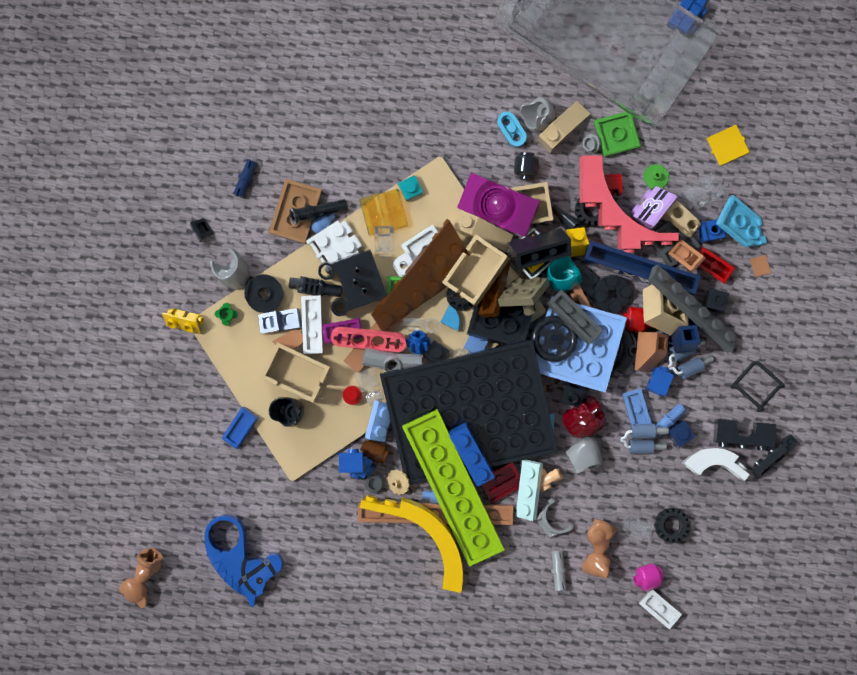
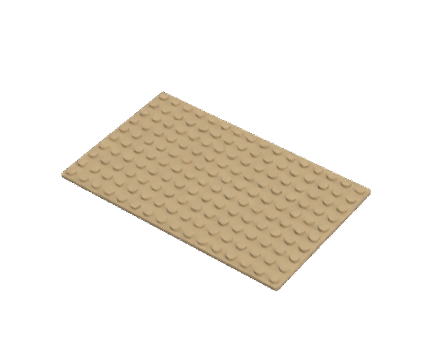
[194,157,546,481]

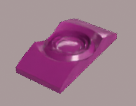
[457,172,541,237]

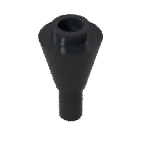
[552,205,582,231]

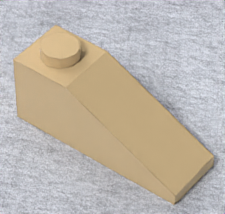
[537,101,590,153]
[454,210,513,252]

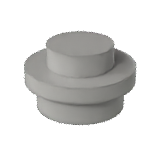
[583,134,601,153]

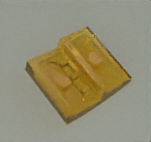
[359,189,409,236]

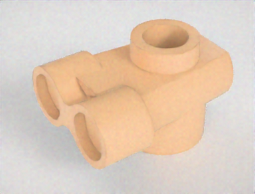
[540,468,564,492]

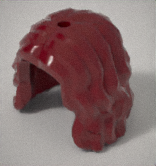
[562,396,606,438]

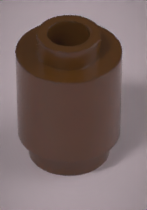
[360,440,390,463]

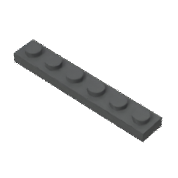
[648,265,737,353]

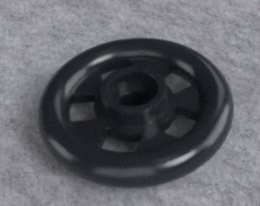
[531,315,578,362]

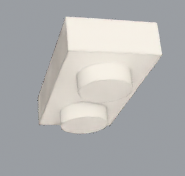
[639,590,682,629]

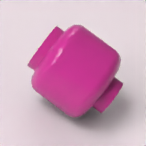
[633,563,664,592]

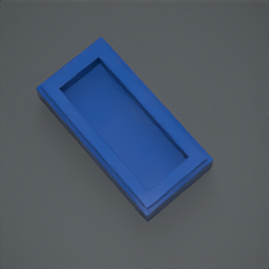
[221,406,259,449]

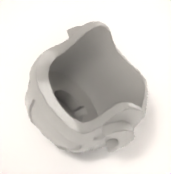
[520,98,556,131]

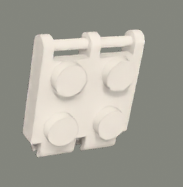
[306,220,362,273]

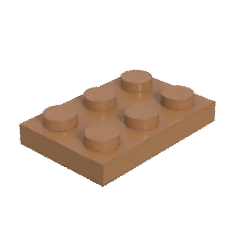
[269,178,322,244]

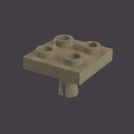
[498,277,549,316]

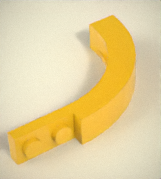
[360,495,463,593]

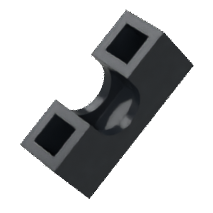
[713,419,776,451]

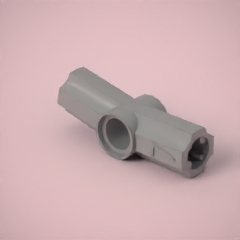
[362,348,422,372]

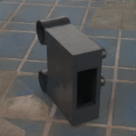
[318,249,387,317]

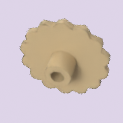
[386,469,410,495]

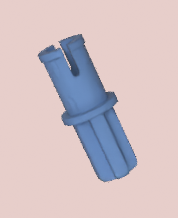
[655,403,686,437]

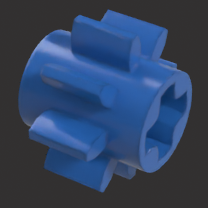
[406,330,431,354]

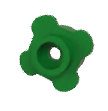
[215,303,238,326]

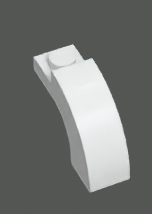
[682,448,750,481]

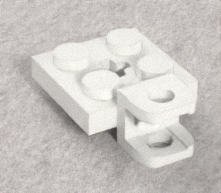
[393,225,438,277]

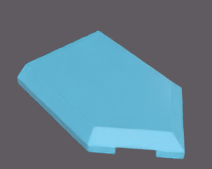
[716,195,767,247]

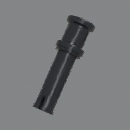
[289,199,348,225]

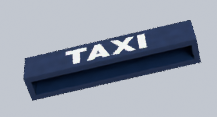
[582,241,701,296]

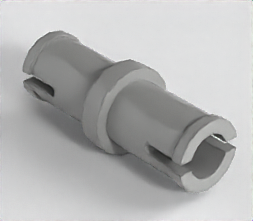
[551,551,567,591]

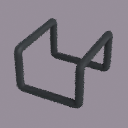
[730,361,785,412]

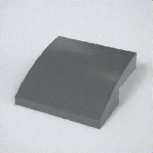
[652,221,700,267]

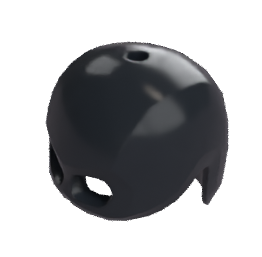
[269,397,304,427]

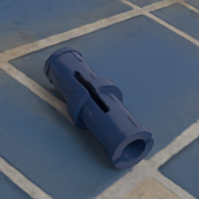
[233,159,258,199]

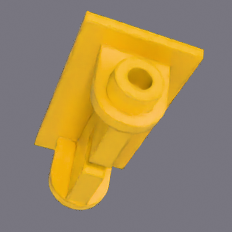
[162,308,204,334]

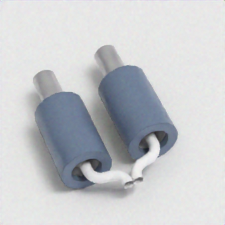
[668,338,714,379]
[621,424,669,454]

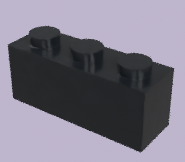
[508,228,572,270]

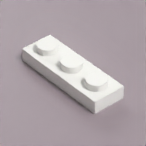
[301,295,323,354]

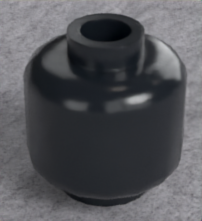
[514,152,539,181]

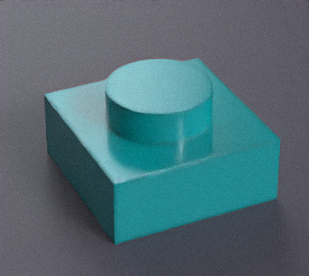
[398,175,423,201]

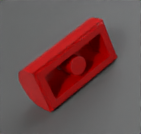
[698,247,735,284]

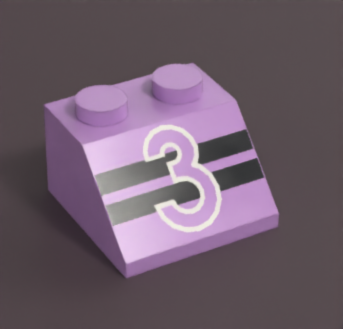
[631,186,677,230]

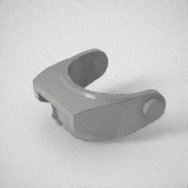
[536,498,574,538]

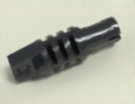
[288,276,342,297]

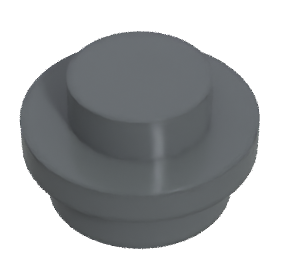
[365,474,384,494]

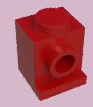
[604,174,623,196]

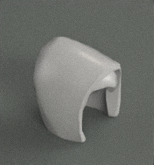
[210,249,249,290]
[565,437,604,475]

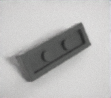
[547,290,603,346]

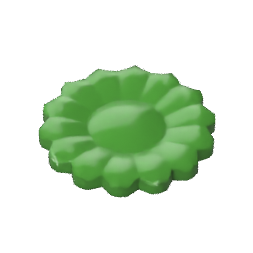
[643,164,669,189]

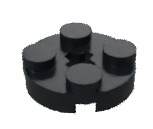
[244,274,284,313]
[592,275,632,313]

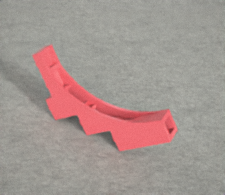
[579,156,679,253]

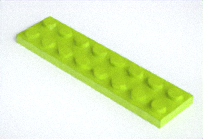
[402,409,504,567]

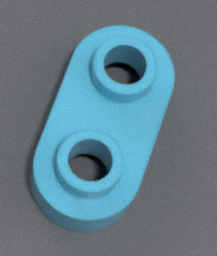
[497,112,527,148]

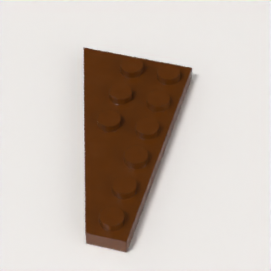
[371,219,470,331]

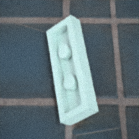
[516,459,543,521]

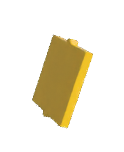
[706,125,750,166]

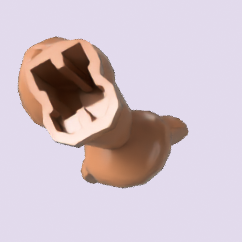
[582,519,618,579]
[119,548,163,608]

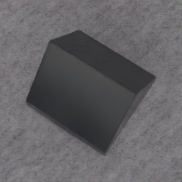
[190,218,214,242]

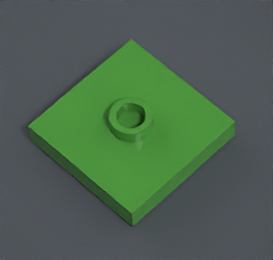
[594,110,641,157]

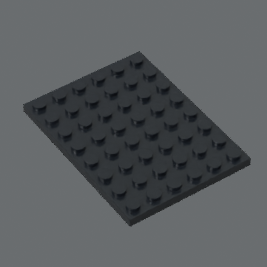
[380,339,558,485]

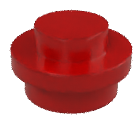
[343,386,362,405]

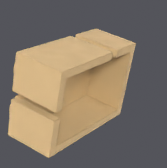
[442,234,510,306]
[260,342,331,403]

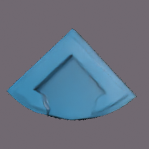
[440,305,460,331]

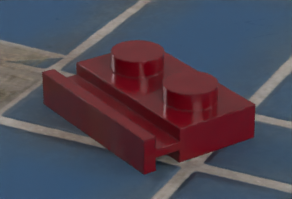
[481,462,520,504]

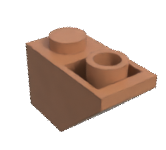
[635,332,669,373]

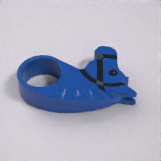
[204,514,284,607]

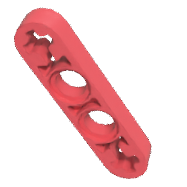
[331,327,406,352]

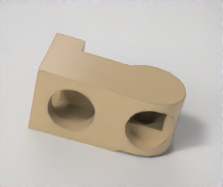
[662,200,701,237]

